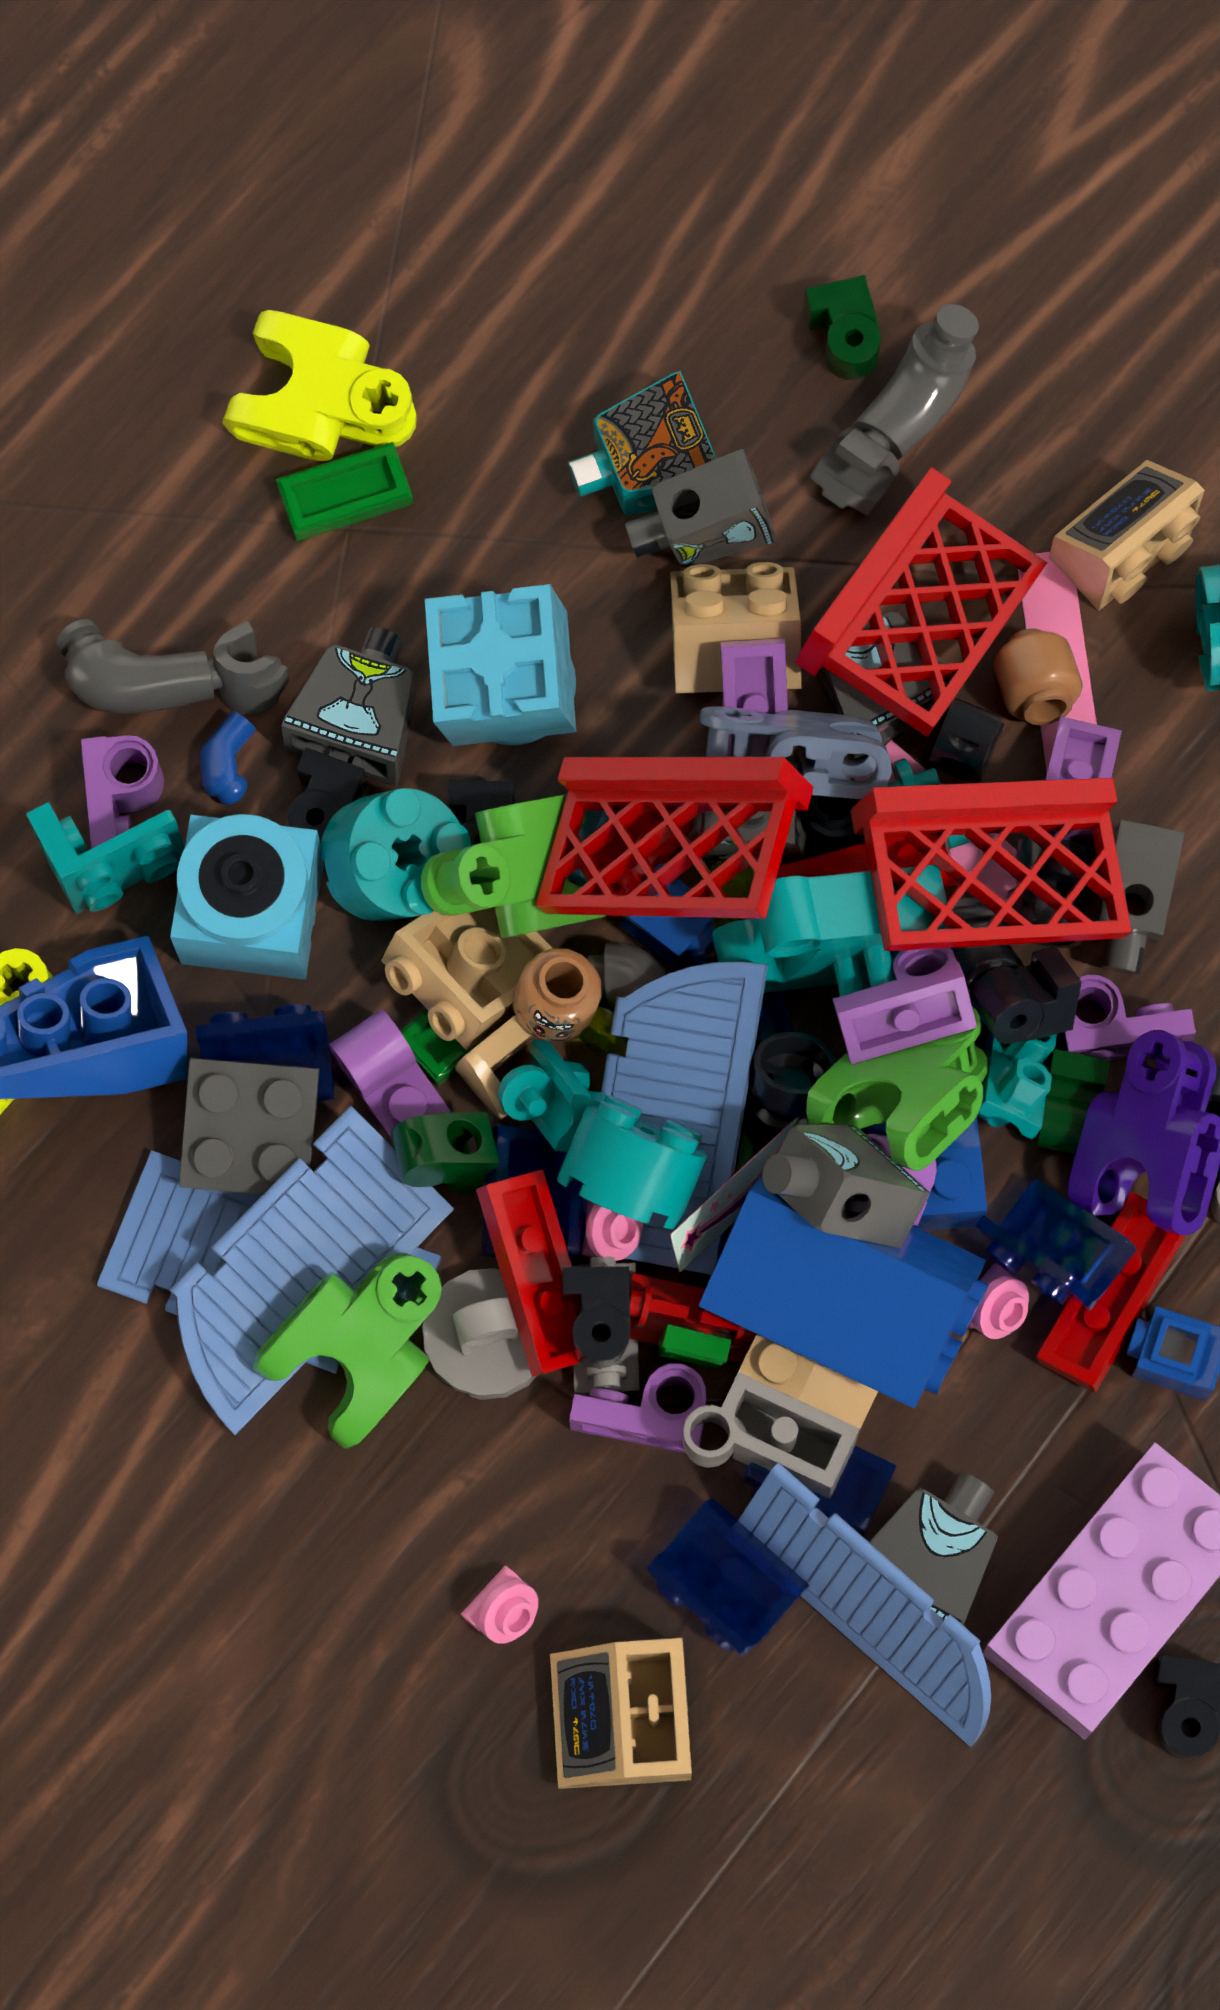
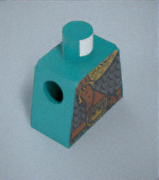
[568,371,716,515]

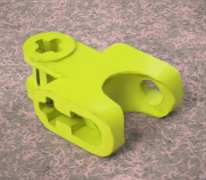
[222,310,417,461]

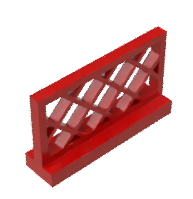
[794,467,1048,737]
[536,757,814,919]
[851,778,1132,951]

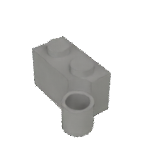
[683,1372,860,1503]

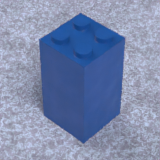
[698,1174,989,1409]

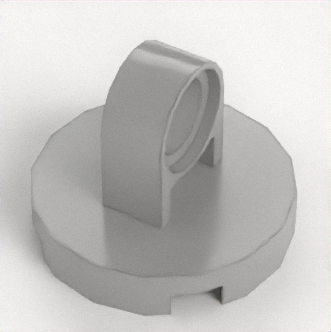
[422,1268,536,1400]

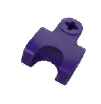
[1068,1030,1220,1235]

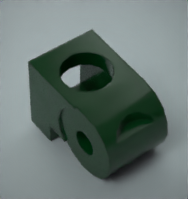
[803,275,881,380]
[1037,1049,1110,1155]
[391,1112,500,1192]

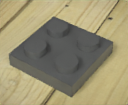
[179,1057,320,1194]

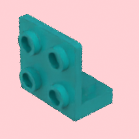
[26,802,185,914]

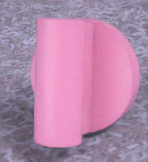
[581,1200,643,1261]
[968,1263,1029,1339]
[461,1565,538,1643]

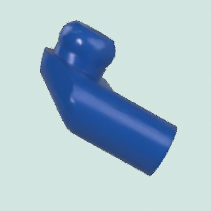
[198,711,256,805]

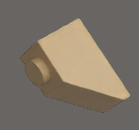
[734,1334,878,1431]

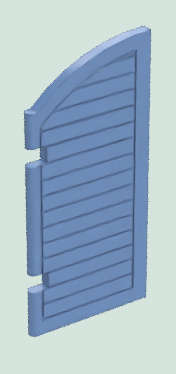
[575,962,768,1275]
[170,1106,454,1435]
[97,1150,442,1374]
[730,1463,991,1747]

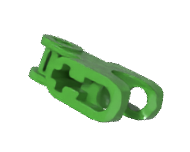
[421,794,606,939]
[807,1007,988,1171]
[253,1253,442,1449]

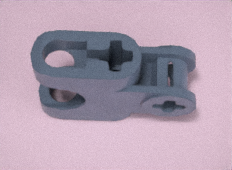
[700,706,892,799]

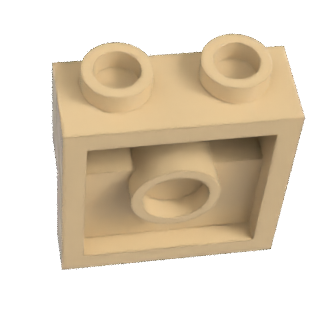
[381,908,552,1051]

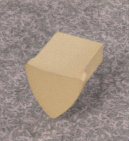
[455,1015,534,1120]

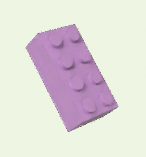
[983,1442,1220,1740]

